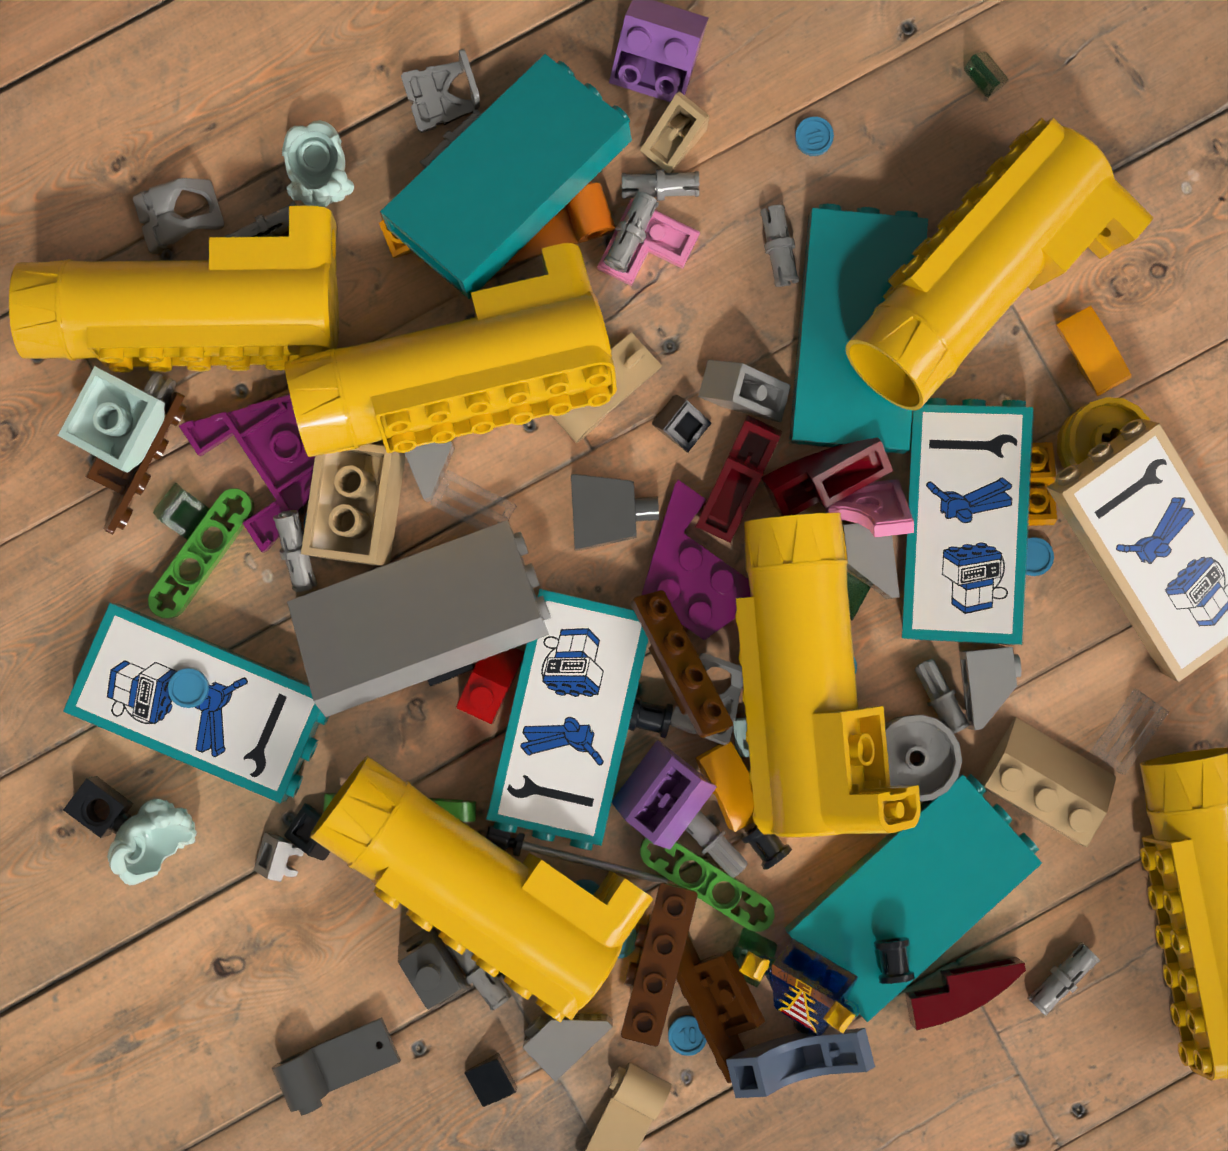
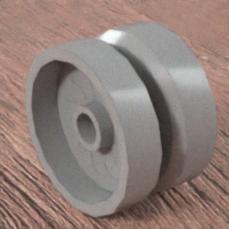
[885,715,962,802]

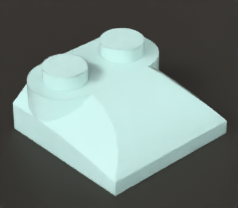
[58,366,165,473]

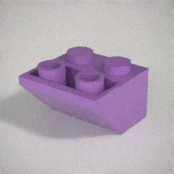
[609,0,708,102]
[612,740,717,850]

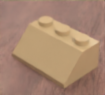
[301,444,406,567]
[978,717,1116,847]

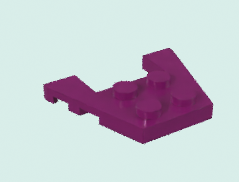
[179,395,315,553]
[641,480,751,640]

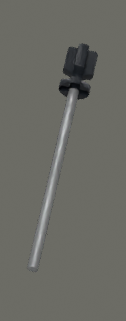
[486,825,668,884]

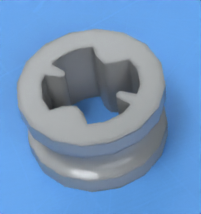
[144,372,176,409]

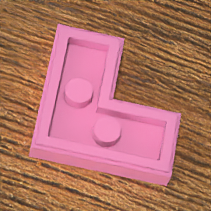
[597,199,700,286]

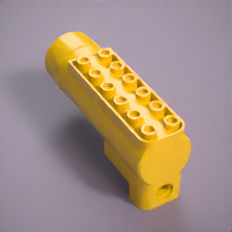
[846,117,1153,410]
[9,206,339,373]
[284,243,617,457]
[735,513,921,837]
[1140,747,1228,1081]
[310,755,653,1022]

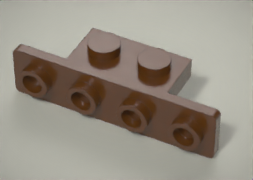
[85,392,187,535]
[630,590,733,738]
[621,883,698,1047]
[676,935,765,1083]

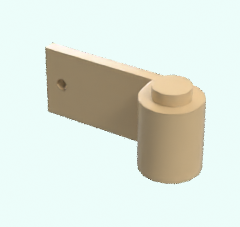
[551,332,662,443]
[585,1063,672,1151]

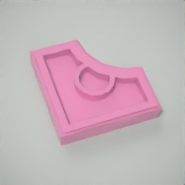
[825,479,914,537]

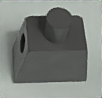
[571,474,659,551]
[398,926,471,1010]

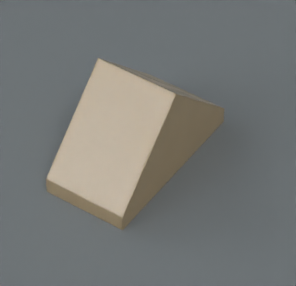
[640,91,709,173]

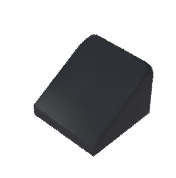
[652,395,712,453]
[284,803,330,861]
[464,1053,517,1107]

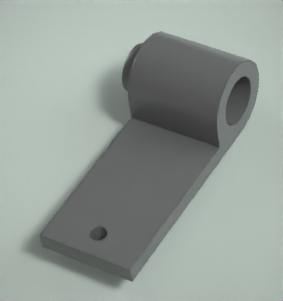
[272,1017,401,1116]

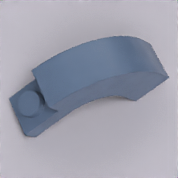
[726,1027,875,1098]

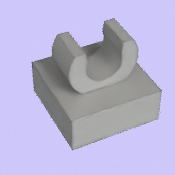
[253,832,304,882]

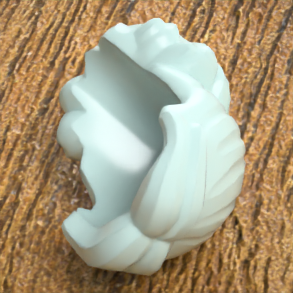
[282,120,354,207]
[107,799,197,885]

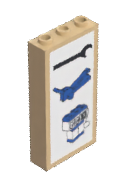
[1046,419,1228,682]

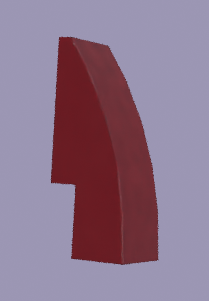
[695,415,782,543]
[761,437,893,516]
[905,957,1026,1031]

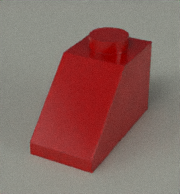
[456,648,525,724]

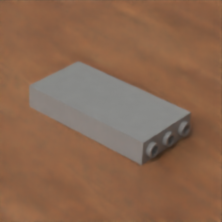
[287,520,551,717]

